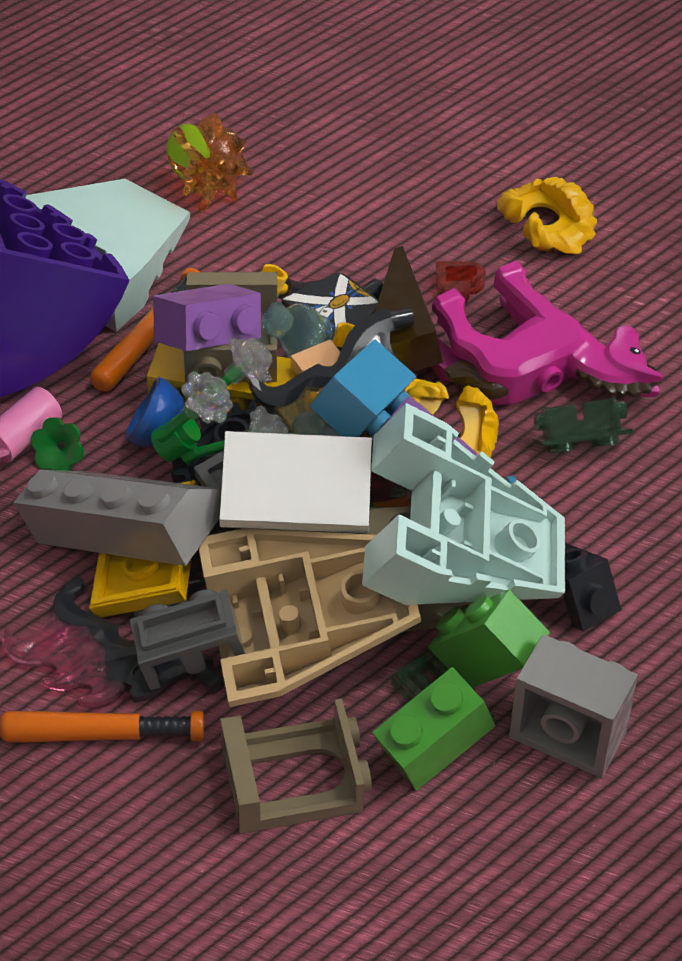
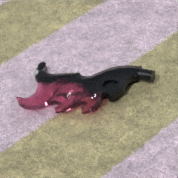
[3,577,225,709]

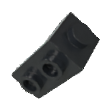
[563,543,622,632]

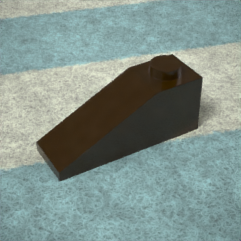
[375,246,443,372]

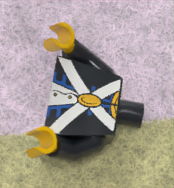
[261,264,383,351]

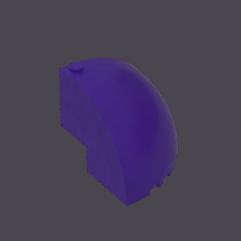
[0,179,130,397]

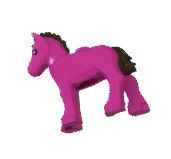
[430,260,663,406]

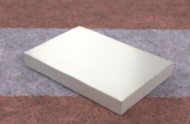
[220,431,372,533]

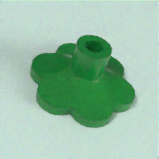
[31,417,84,471]

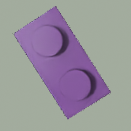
[153,284,261,351]

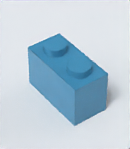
[309,339,417,437]

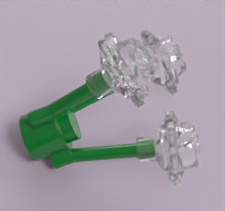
[151,337,288,464]

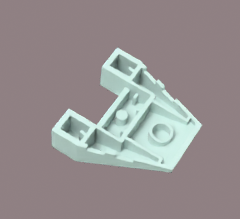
[26,179,190,332]
[362,403,565,605]

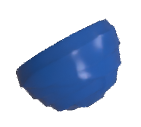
[125,376,185,448]

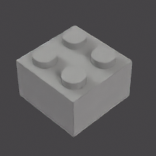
[509,634,638,778]

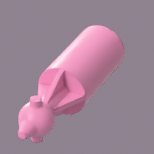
[0,387,62,463]

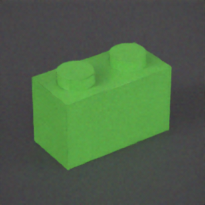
[428,589,550,688]
[372,667,495,792]

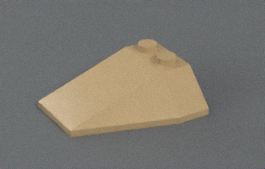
[199,528,421,707]

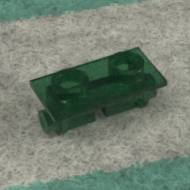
[533,397,633,453]

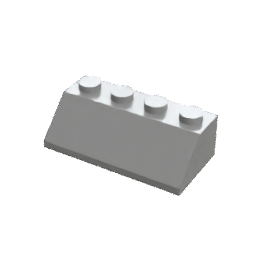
[14,470,222,566]

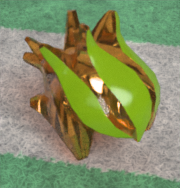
[166,113,253,211]

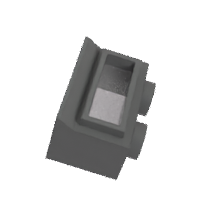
[130,589,246,690]

